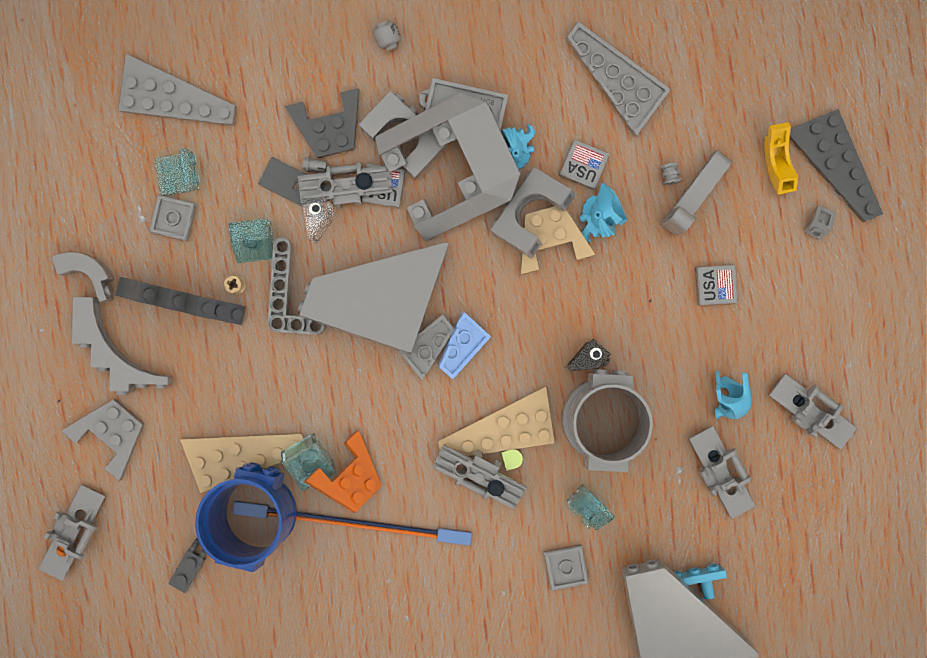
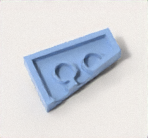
[438,311,491,379]

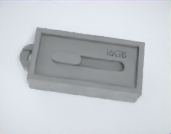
[419,78,508,131]

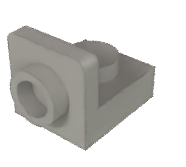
[805,205,836,240]

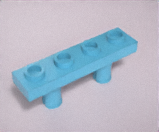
[674,564,727,599]

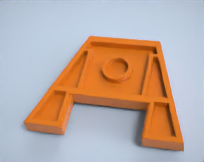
[303,430,382,513]

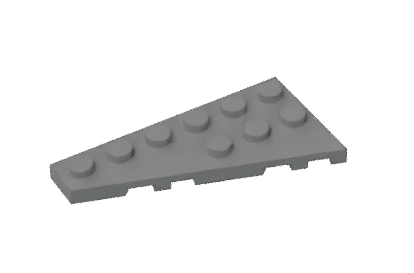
[119,54,237,126]

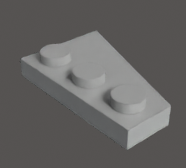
[399,315,454,380]

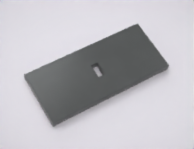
[258,157,331,215]

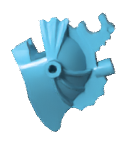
[501,124,536,169]
[579,183,628,242]

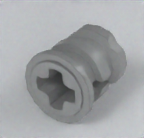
[661,162,682,185]

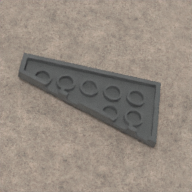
[790,109,883,222]

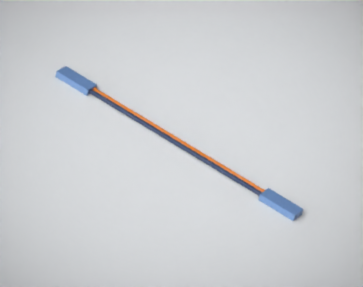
[233,501,472,546]

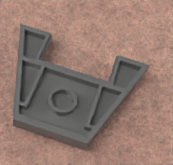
[285,88,359,158]

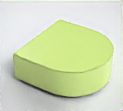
[501,449,523,471]

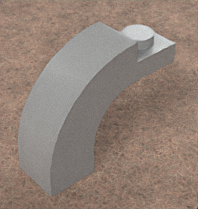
[52,252,114,303]

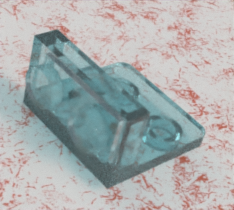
[155,148,200,196]

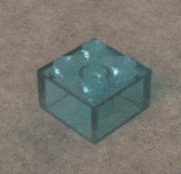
[281,433,336,492]

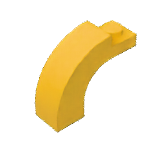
[764,122,799,195]

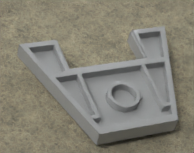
[62,399,144,481]

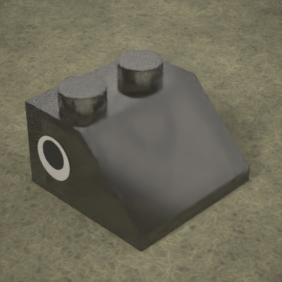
[564,339,611,371]

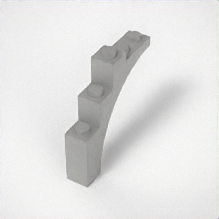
[72,297,173,395]

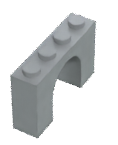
[359,91,447,180]
[490,167,575,259]

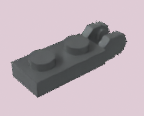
[168,538,207,593]

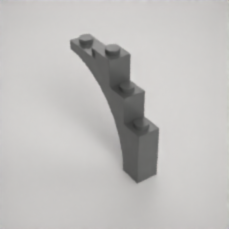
[115,277,246,325]

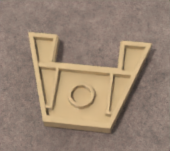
[521,206,596,275]

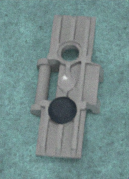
[432,444,527,509]

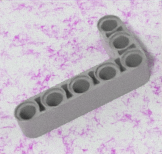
[661,150,732,236]
[268,238,326,335]

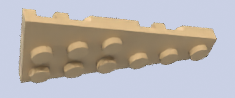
[180,433,309,493]

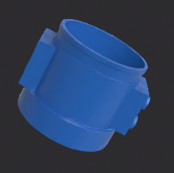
[195,462,297,572]

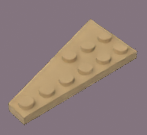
[438,386,555,456]

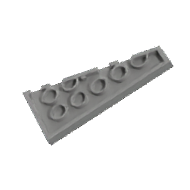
[567,22,671,137]

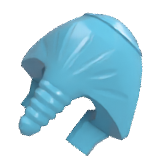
[715,371,752,419]

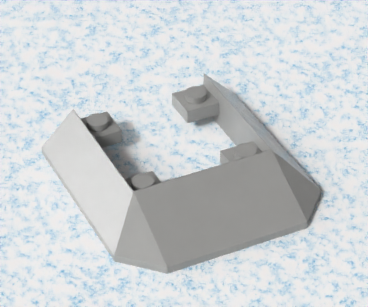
[375,93,520,241]

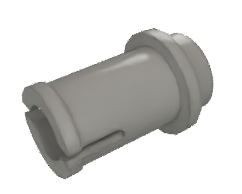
[302,156,327,173]

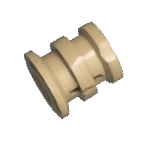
[224,276,246,295]

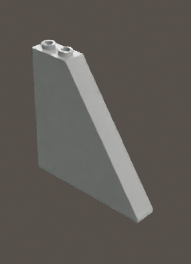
[298,243,448,355]
[622,560,759,658]

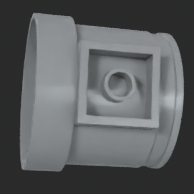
[561,369,653,472]

